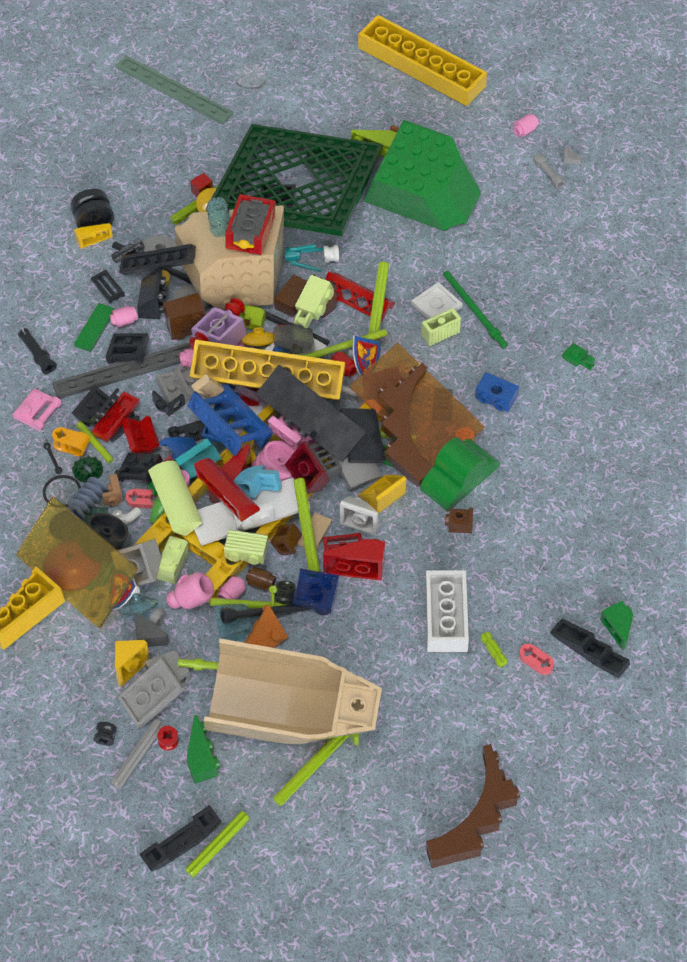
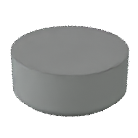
[149,608,166,627]

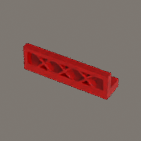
[325,271,395,322]

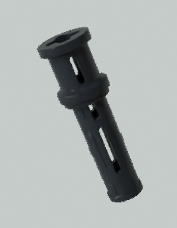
[18,328,57,374]

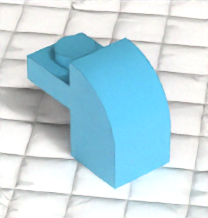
[234,465,282,498]

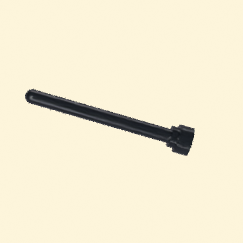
[220,603,312,624]

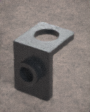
[152,391,185,416]

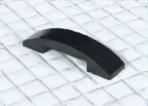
[139,805,222,872]

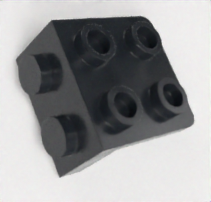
[71,385,120,427]

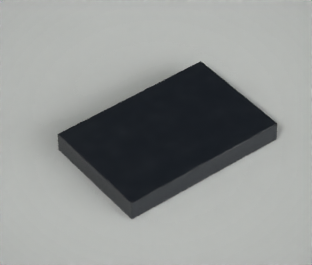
[339,408,386,463]

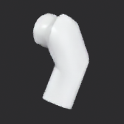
[112,507,142,524]

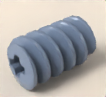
[68,477,109,520]

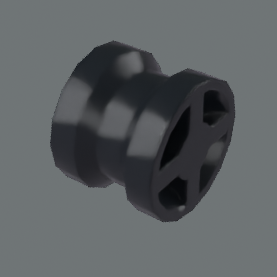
[93,722,117,746]

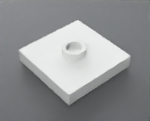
[411,282,463,319]

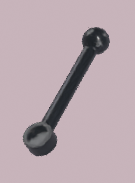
[43,442,63,474]

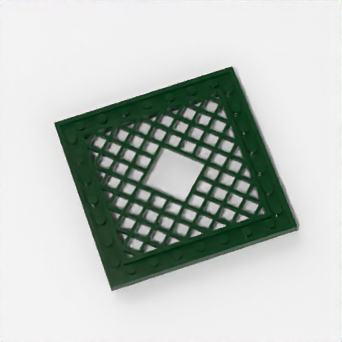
[206,124,383,237]

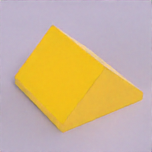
[358,474,406,514]
[115,640,150,687]

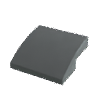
[273,325,314,350]

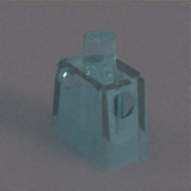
[214,604,260,642]

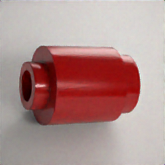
[331,351,357,378]

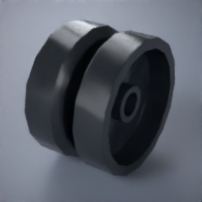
[70,188,114,228]
[79,513,129,562]

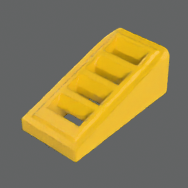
[73,223,113,249]

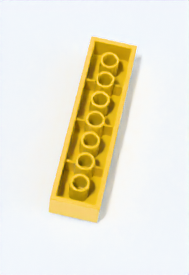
[358,15,487,106]
[190,340,346,401]

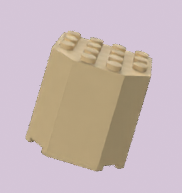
[175,205,284,309]

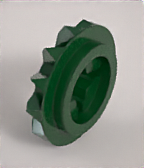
[72,455,103,483]

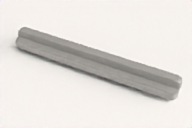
[111,719,164,789]

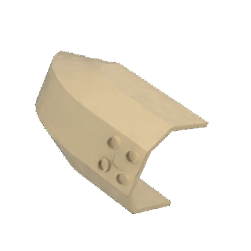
[204,639,382,744]

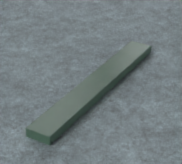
[116,56,233,125]

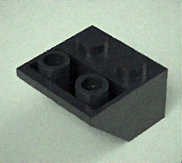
[137,269,167,319]

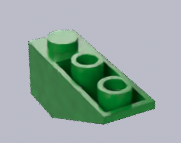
[187,715,220,784]

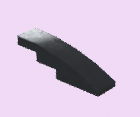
[550,619,630,678]

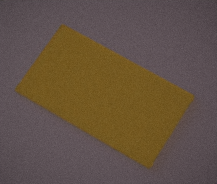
[16,496,139,629]

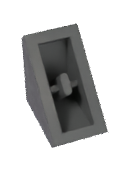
[135,612,169,647]

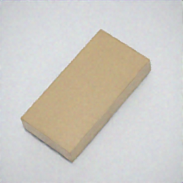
[191,374,224,398]
[298,513,332,550]

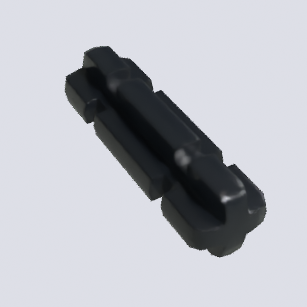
[111,239,145,263]

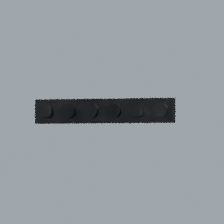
[119,244,196,275]

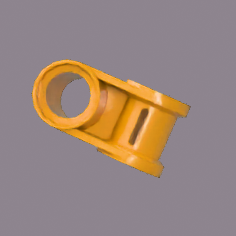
[52,427,90,457]

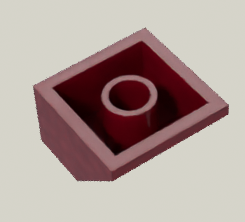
[284,441,330,494]

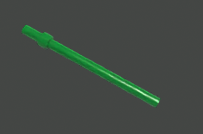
[443,271,508,349]

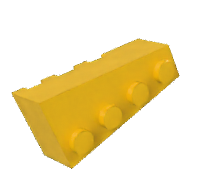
[0,566,65,650]

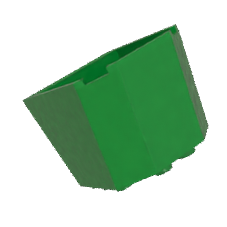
[364,120,481,231]

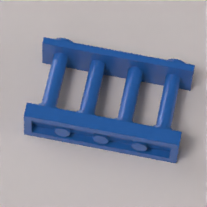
[187,383,273,456]

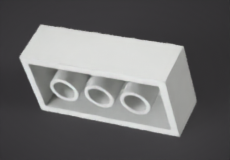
[425,570,469,652]

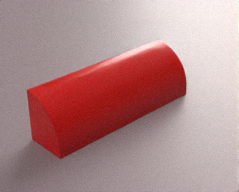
[194,458,260,522]

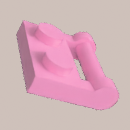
[13,388,62,431]

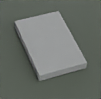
[117,657,185,729]

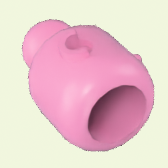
[166,572,214,609]

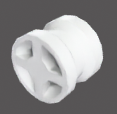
[323,245,339,264]

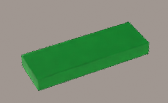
[74,303,115,352]

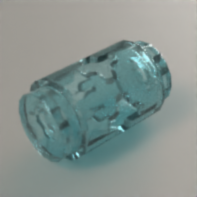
[207,197,231,237]

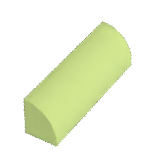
[148,461,203,536]

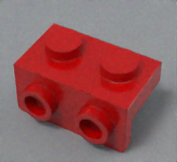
[122,416,159,454]

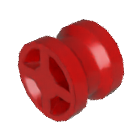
[157,726,179,751]

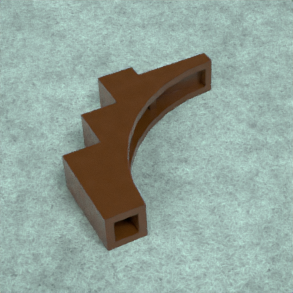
[377,363,431,487]
[426,744,520,868]

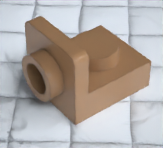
[102,474,123,506]

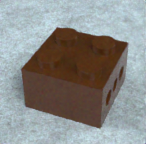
[163,293,205,340]

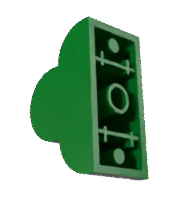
[420,437,500,512]

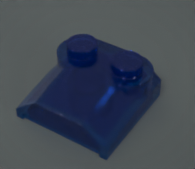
[292,568,339,615]

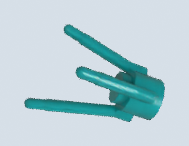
[285,244,323,272]

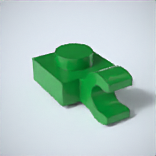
[562,343,595,370]

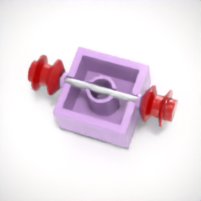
[189,298,246,350]

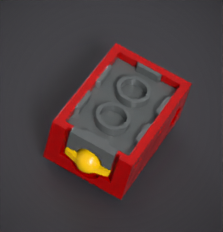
[225,194,276,255]

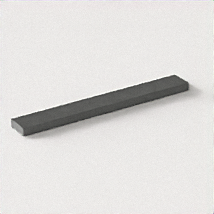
[52,342,191,399]

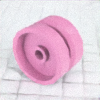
[252,441,295,481]

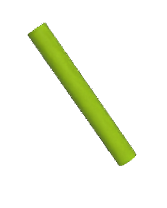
[76,421,114,464]

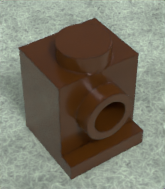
[445,507,473,534]
[270,523,302,555]

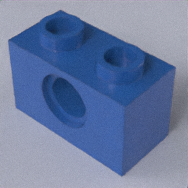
[475,372,519,412]

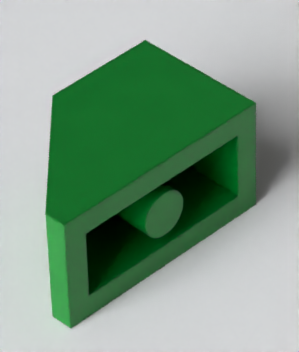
[600,601,633,650]

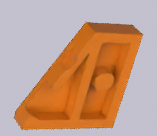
[244,605,288,648]

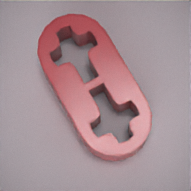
[126,489,158,509]
[519,644,554,675]

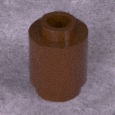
[245,567,276,591]

